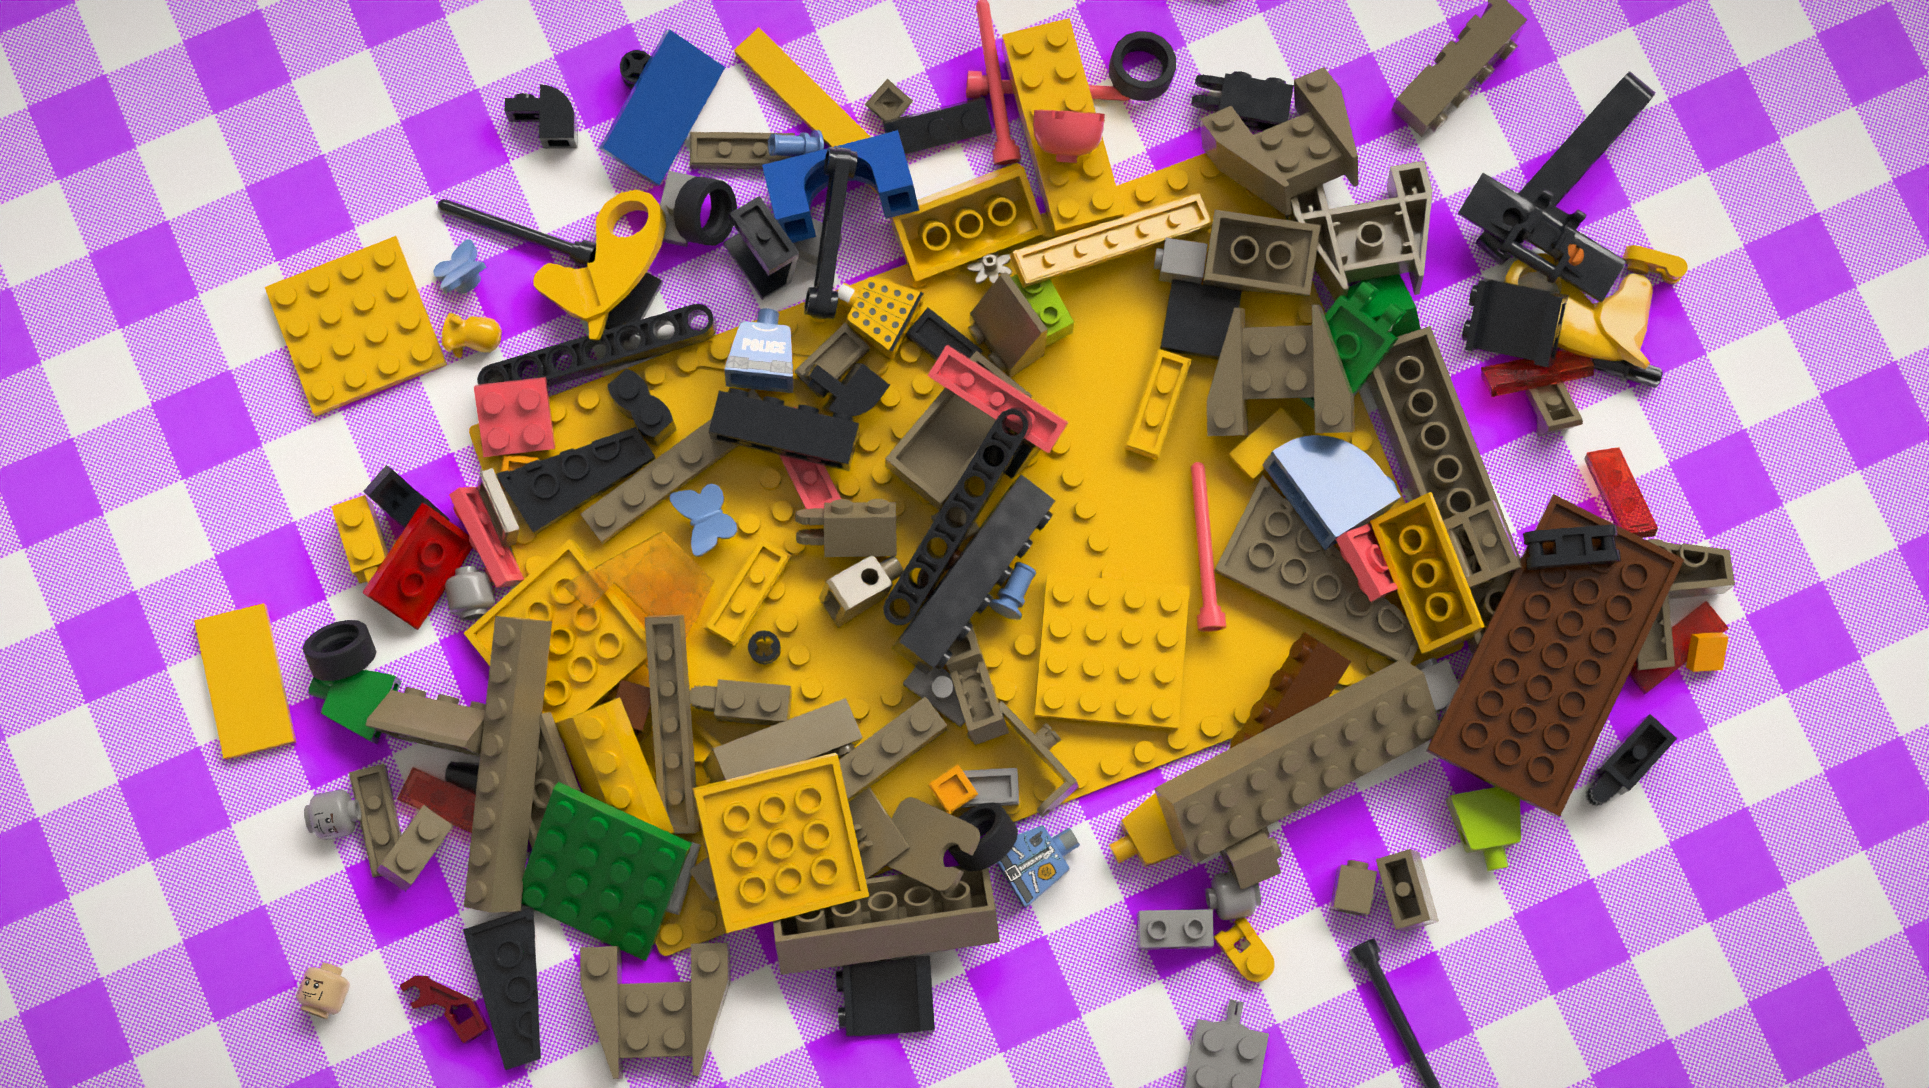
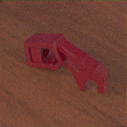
[399,975,490,1044]

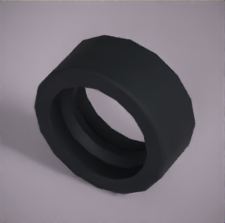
[1109,31,1176,101]
[674,176,737,246]
[302,620,377,681]
[948,802,1018,872]

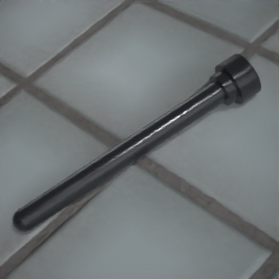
[437,199,596,268]
[1348,938,1441,1088]

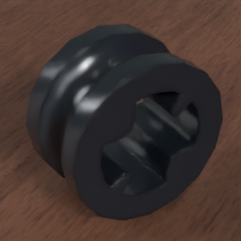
[748,630,781,665]

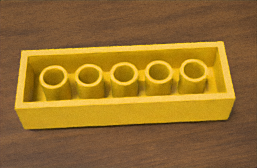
[1001,18,1124,239]

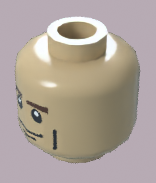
[296,962,350,1019]

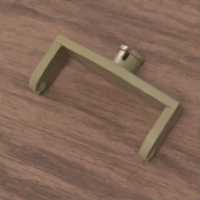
[967,701,1079,818]

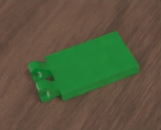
[1300,282,1407,410]

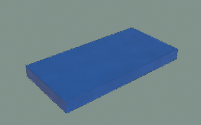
[599,29,726,186]

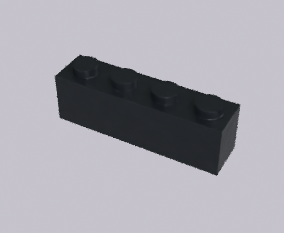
[709,388,860,471]

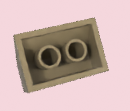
[365,687,486,757]

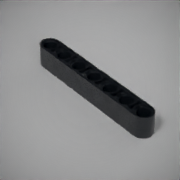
[1475,71,1656,266]
[477,304,717,387]
[883,407,1032,625]

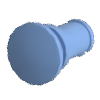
[768,130,824,157]
[989,562,1036,620]

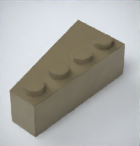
[1391,0,1527,137]
[1645,538,1735,599]
[702,698,863,784]

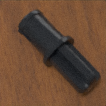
[1590,358,1663,388]

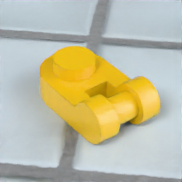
[1623,245,1688,284]
[1213,917,1275,983]

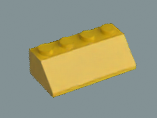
[889,163,1046,282]
[1370,492,1485,654]
[555,697,674,834]

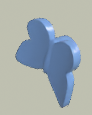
[433,239,487,294]
[670,483,737,557]

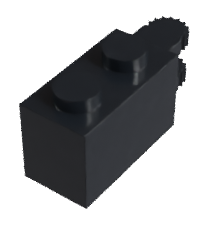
[1191,71,1294,131]
[1585,714,1677,807]

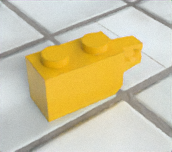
[331,495,389,584]

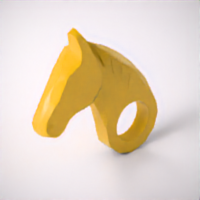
[533,190,666,340]
[1504,253,1653,369]

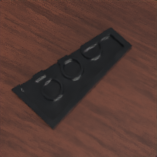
[496,427,656,535]
[463,907,541,1071]

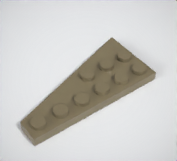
[1214,475,1419,663]

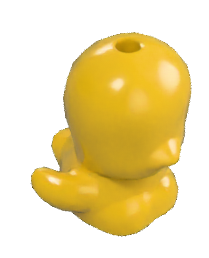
[441,313,502,358]

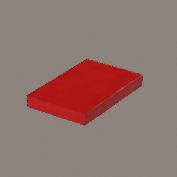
[362,503,473,630]

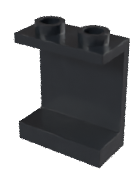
[723,196,799,300]
[1462,278,1569,367]
[836,956,935,1037]

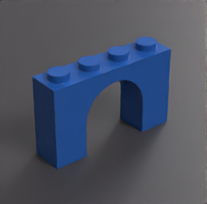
[762,130,919,243]

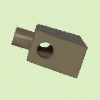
[819,555,903,628]

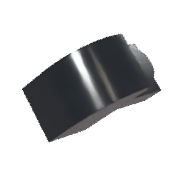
[504,84,578,149]
[802,363,890,416]
[363,465,450,529]

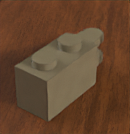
[795,499,897,557]
[690,679,792,726]

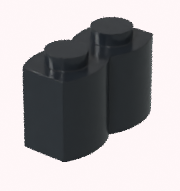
[607,369,677,446]

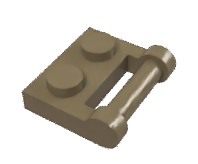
[1443,500,1522,589]

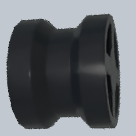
[619,50,651,90]

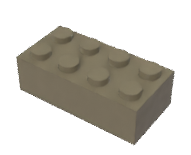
[885,351,1032,511]

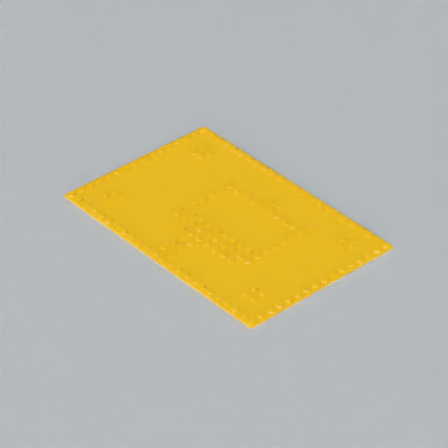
[469,153,1464,956]

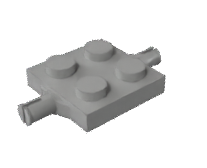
[1183,999,1269,1088]

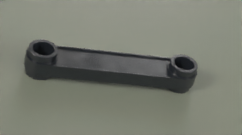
[804,147,858,320]

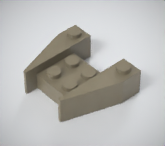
[1200,67,1359,216]
[1287,160,1433,301]
[1207,305,1355,436]
[580,943,731,1079]

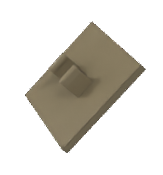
[848,787,910,879]

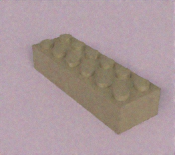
[773,865,1000,975]

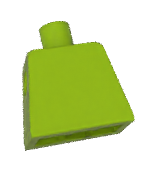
[1445,787,1521,871]

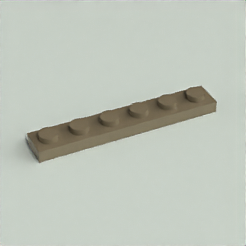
[581,389,762,544]
[645,614,700,834]

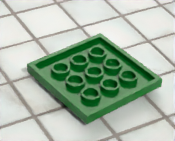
[521,782,692,961]

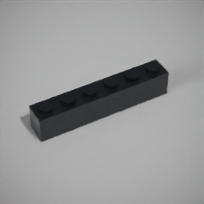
[891,474,1055,674]

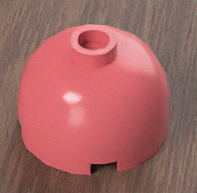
[1033,110,1105,163]

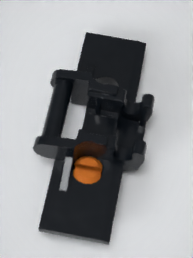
[1457,172,1627,303]

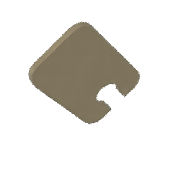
[886,797,980,893]

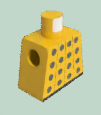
[838,277,924,360]

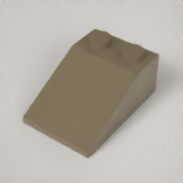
[1203,210,1321,296]
[968,272,1048,378]

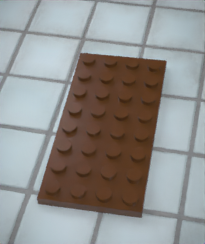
[1426,494,1684,818]

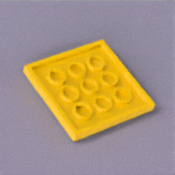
[264,236,448,417]
[464,539,648,738]
[1034,573,1190,730]
[692,753,869,933]

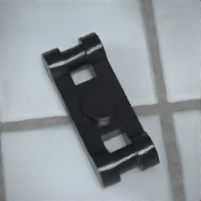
[1523,524,1621,570]

